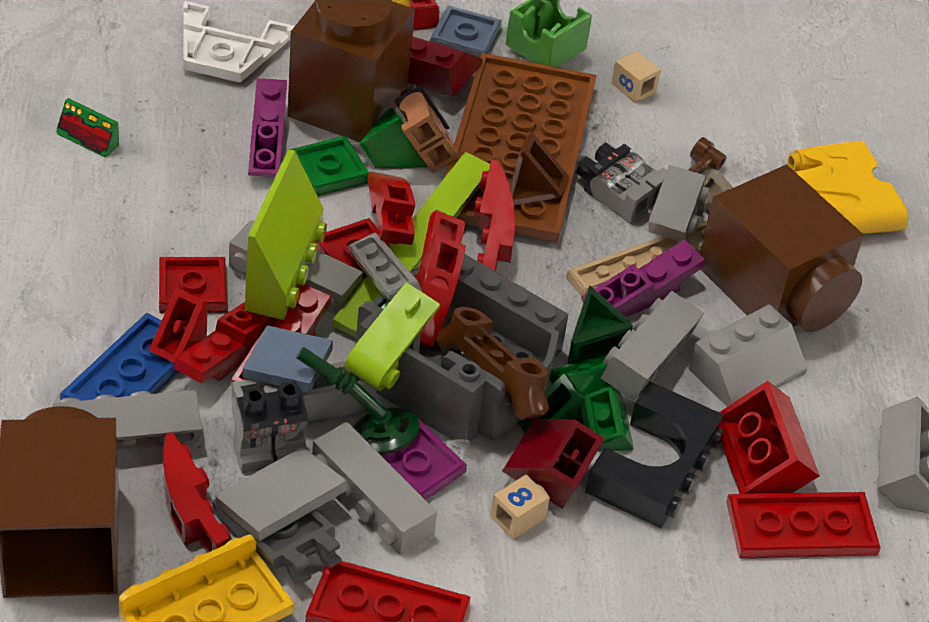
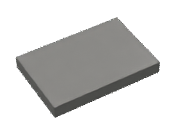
[215,446,348,541]

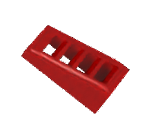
[410,0,440,30]

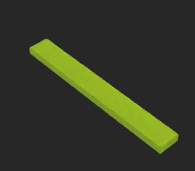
[332,152,490,339]

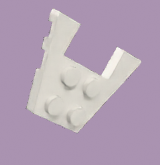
[183,1,294,83]

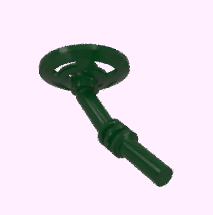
[296,347,420,455]

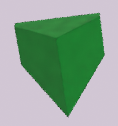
[359,107,428,168]

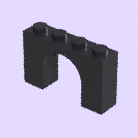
[585,381,725,529]

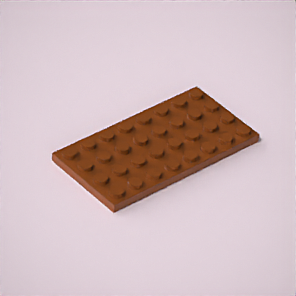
[444,53,597,243]

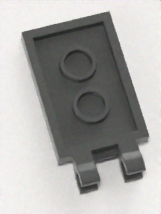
[212,499,342,585]

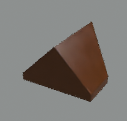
[510,132,569,205]

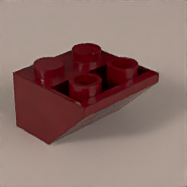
[502,419,605,509]

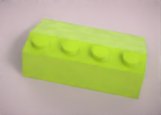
[245,149,327,320]

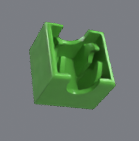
[506,0,592,67]

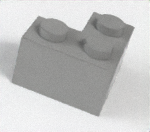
[649,165,709,242]

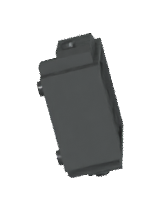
[356,254,569,448]

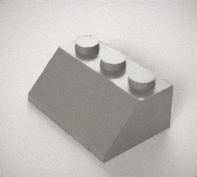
[689,304,807,407]
[877,397,929,514]

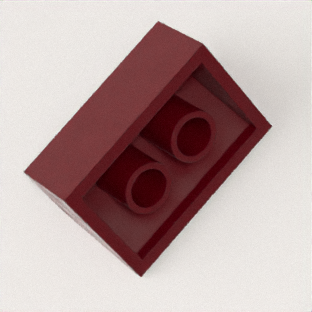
[408,36,483,97]

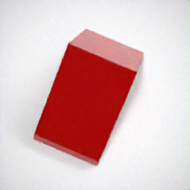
[149,288,207,363]

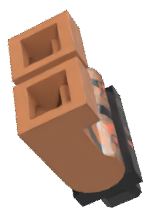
[395,85,459,173]

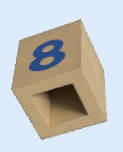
[611,51,661,103]
[490,475,550,540]

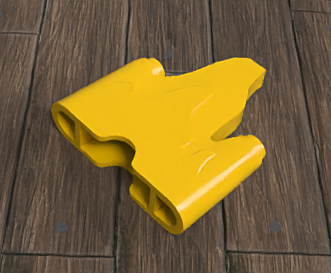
[787,140,908,234]

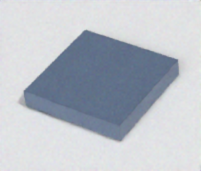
[430,6,502,58]
[243,326,333,393]

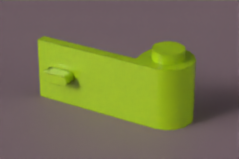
[344,282,440,391]

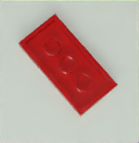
[726,492,881,558]
[305,561,471,622]

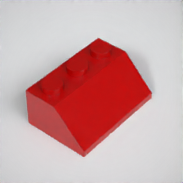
[719,381,820,494]

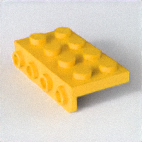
[119,534,295,622]

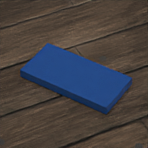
[60,312,179,401]

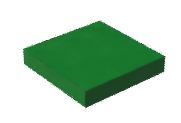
[290,135,369,196]

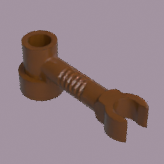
[688,137,727,174]

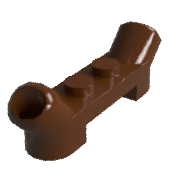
[437,307,549,420]

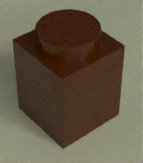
[287,0,415,142]
[699,164,864,332]
[0,406,119,598]

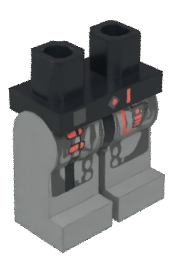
[576,142,667,223]
[233,381,308,473]

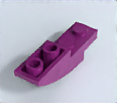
[248,78,287,177]
[581,239,705,317]

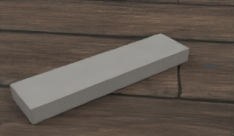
[347,233,422,303]

